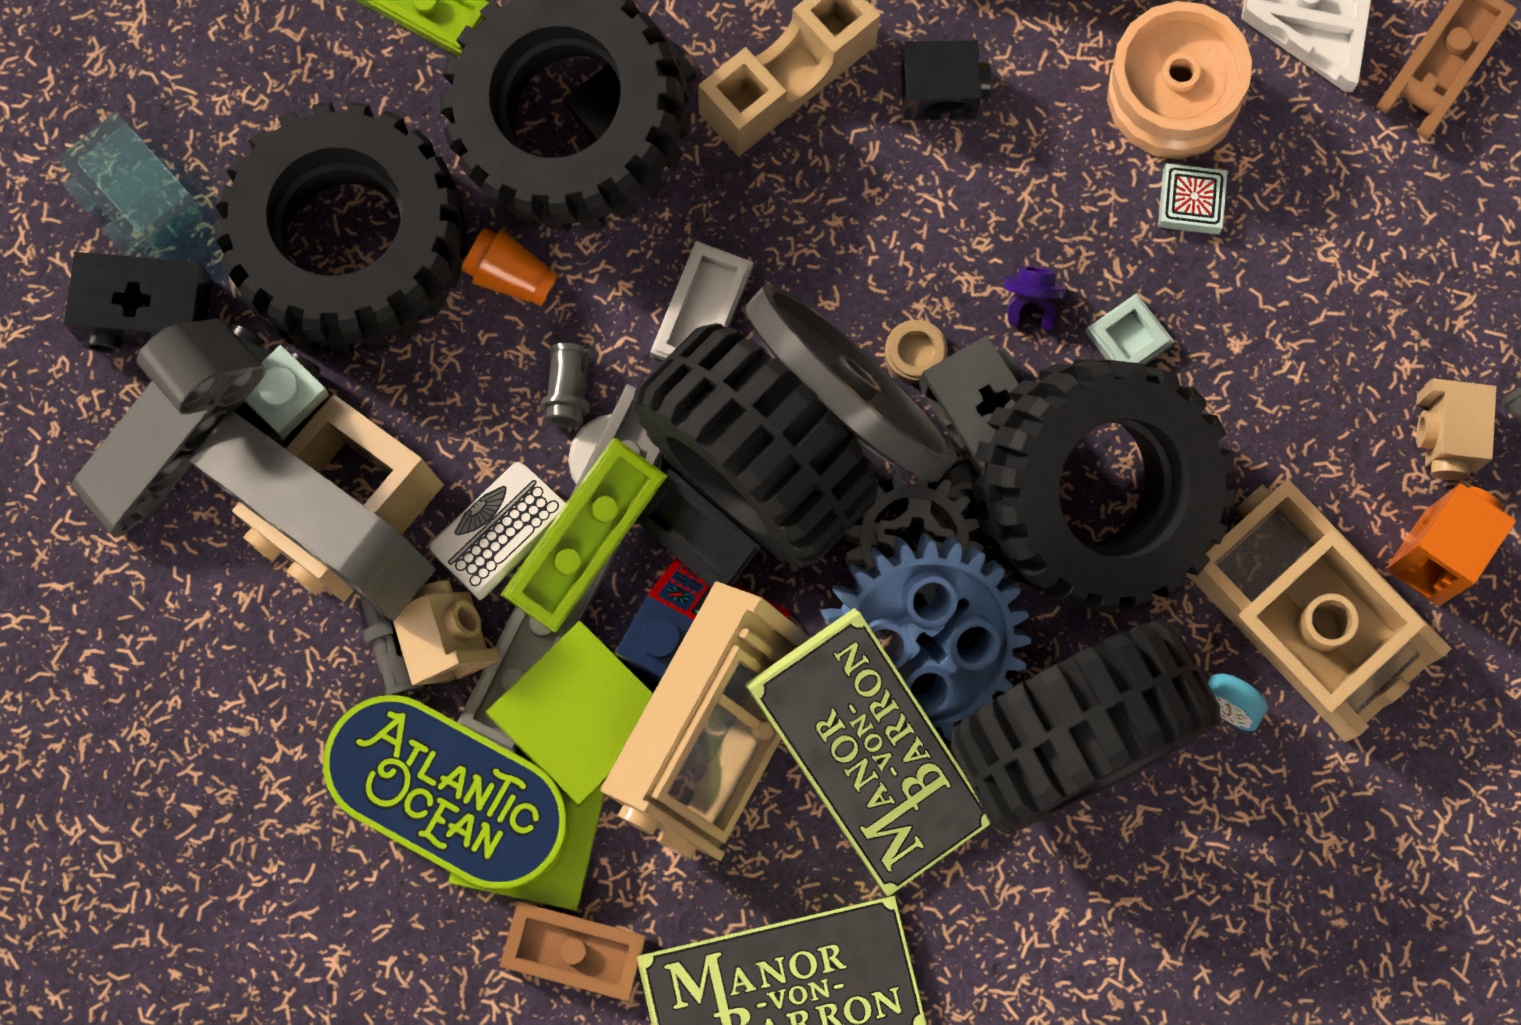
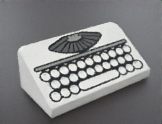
[428,462,566,600]

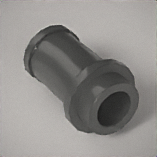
[540,343,590,428]

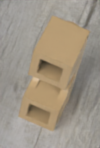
[698,0,881,157]

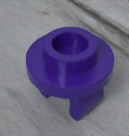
[1004,266,1067,330]

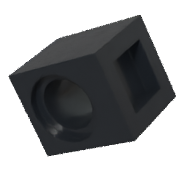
[900,40,991,120]

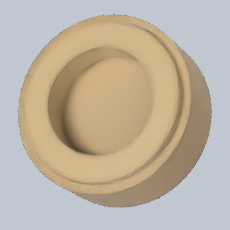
[884,320,948,384]

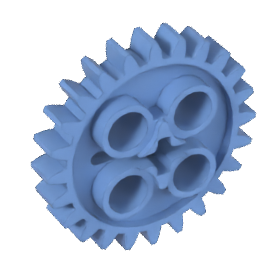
[821,533,1031,741]

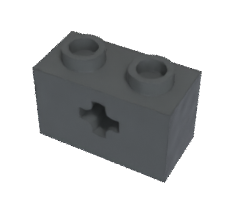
[918,335,1022,478]

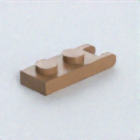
[1376,0,1517,140]

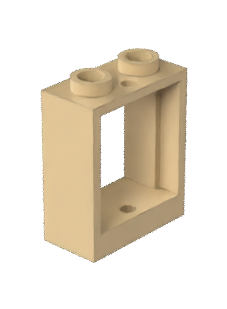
[232,394,444,602]

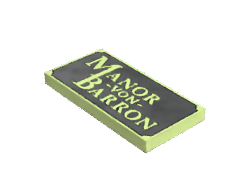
[745,608,990,897]
[637,896,926,1025]

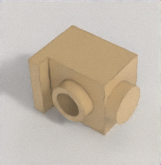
[1416,378,1497,480]
[393,580,501,685]

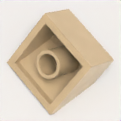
[1236,528,1426,714]

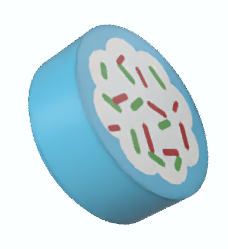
[1207,674,1268,731]

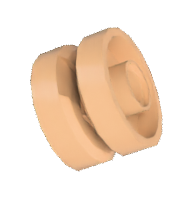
[1107,1,1252,159]

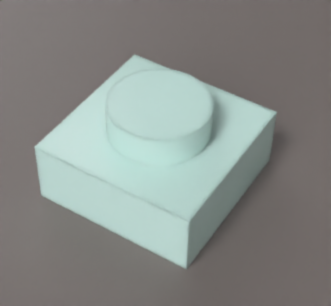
[244,345,329,439]

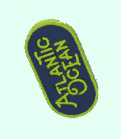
[323,695,569,891]

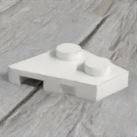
[1241,0,1371,92]

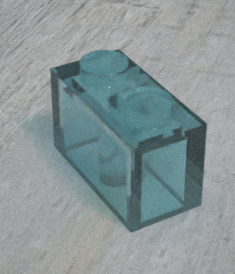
[57,112,207,259]

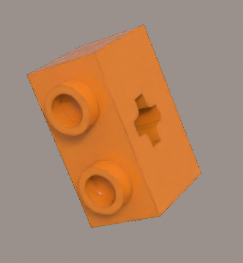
[1385,483,1517,606]

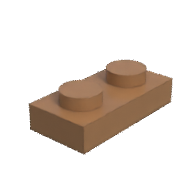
[499,902,646,1002]

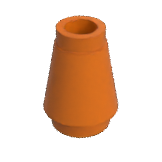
[461,227,559,307]

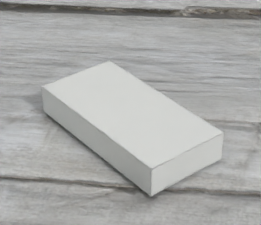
[650,241,754,361]

